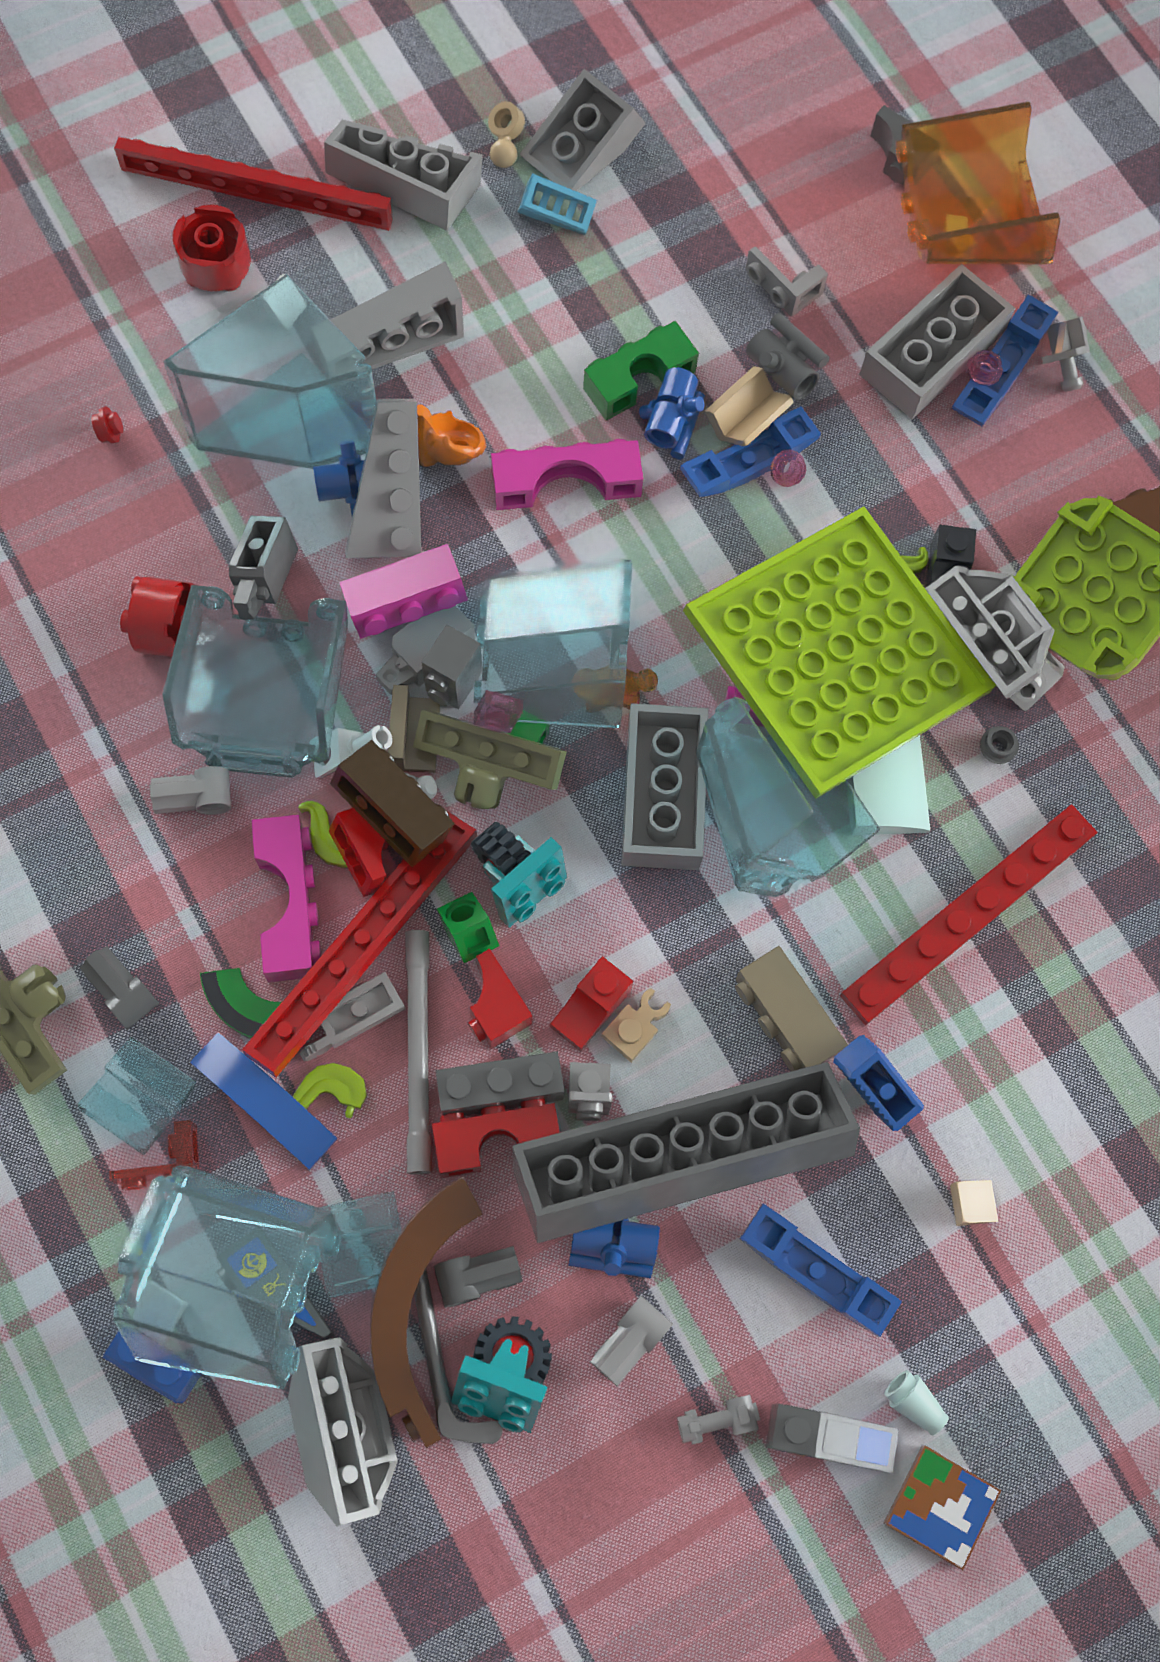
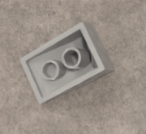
[519,69,646,191]

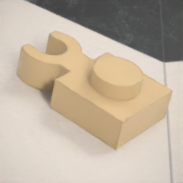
[601,988,671,1063]

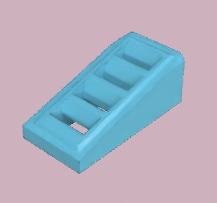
[518,174,597,235]

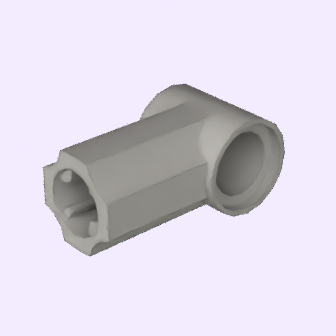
[150,766,231,815]
[590,1295,673,1386]

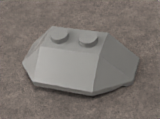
[925,566,1054,699]
[288,1337,398,1527]

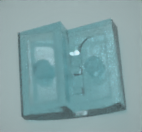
[78,1037,196,1155]
[312,1191,402,1298]

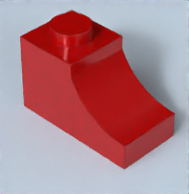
[329,807,389,897]
[467,949,533,1049]
[550,956,634,1052]

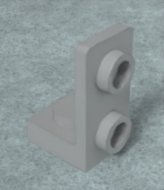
[746,247,828,317]
[568,1062,612,1121]

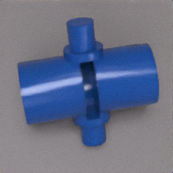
[639,368,705,460]
[313,440,364,516]
[568,1219,660,1279]

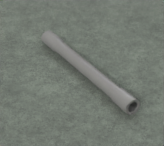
[405,930,432,1174]

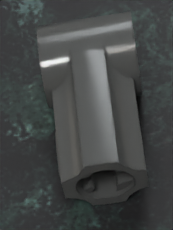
[80,946,160,1030]
[434,1246,523,1308]

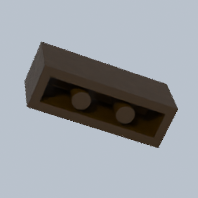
[330,740,455,868]

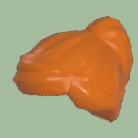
[417,405,486,467]

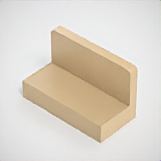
[705,366,794,446]

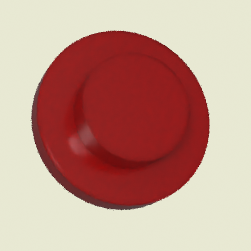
[91,406,124,444]

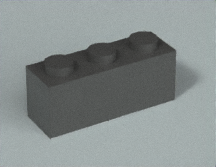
[435,1051,564,1116]

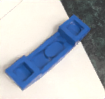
[951,294,1059,427]
[680,406,821,497]
[190,1032,338,1170]
[739,1203,902,1337]

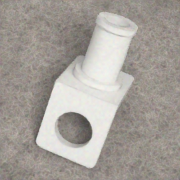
[1009,652,1065,711]
[313,725,393,779]

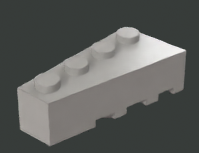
[324,119,483,231]
[312,261,464,384]
[345,399,421,558]

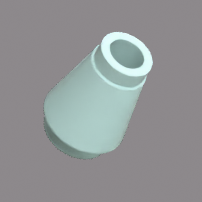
[885,1370,949,1435]

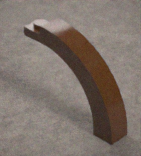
[370,1177,483,1448]

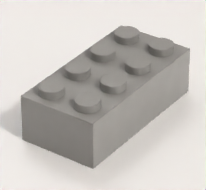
[859,264,1016,420]
[621,703,708,870]

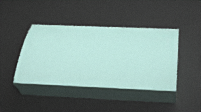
[847,735,930,836]

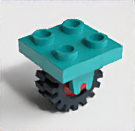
[471,822,567,928]
[451,1316,552,1433]

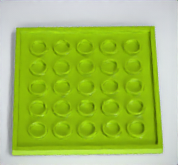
[683,506,996,799]

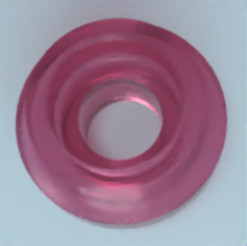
[966,350,1003,385]
[770,450,806,487]

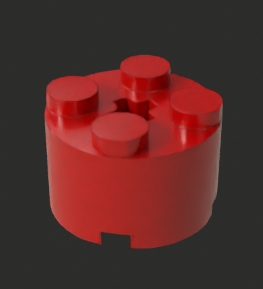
[172,204,251,291]
[120,576,201,659]

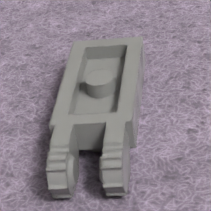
[300,972,405,1061]

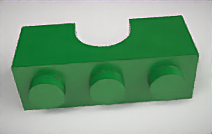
[583,320,699,421]

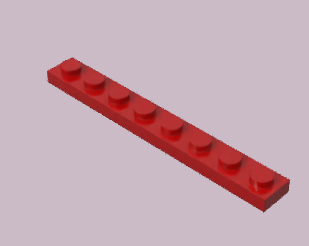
[114,136,393,231]
[839,804,1098,1026]
[242,810,478,1078]

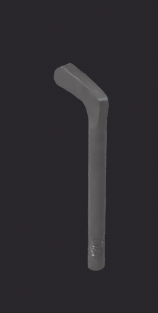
[414,1268,503,1444]

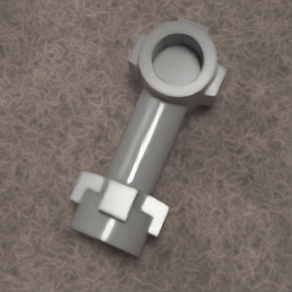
[677,1395,760,1445]

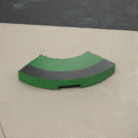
[200,968,282,1039]

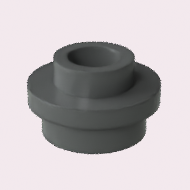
[980,726,1019,764]

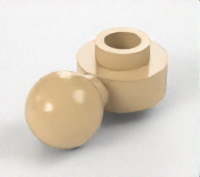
[488,101,525,168]

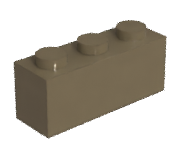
[735,946,848,1071]

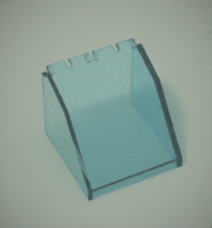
[163,274,376,469]

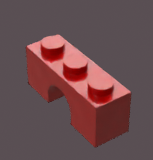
[432,1099,560,1179]

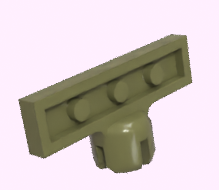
[413,710,567,809]
[0,964,67,1095]

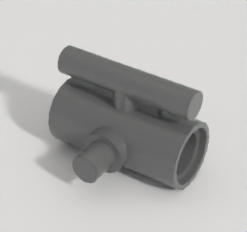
[746,313,830,400]

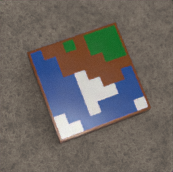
[883,1445,1001,1570]

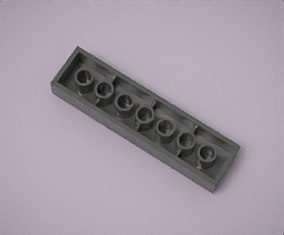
[512,1062,860,1244]

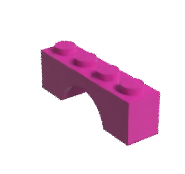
[491,439,643,511]
[251,815,322,983]

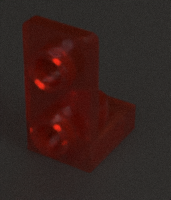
[109,1120,200,1190]

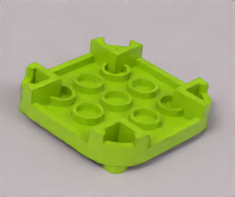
[1012,495,1160,681]

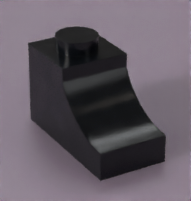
[926,524,976,587]

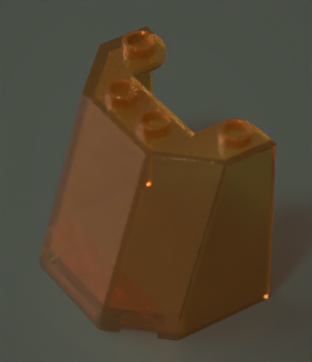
[896,102,1060,265]

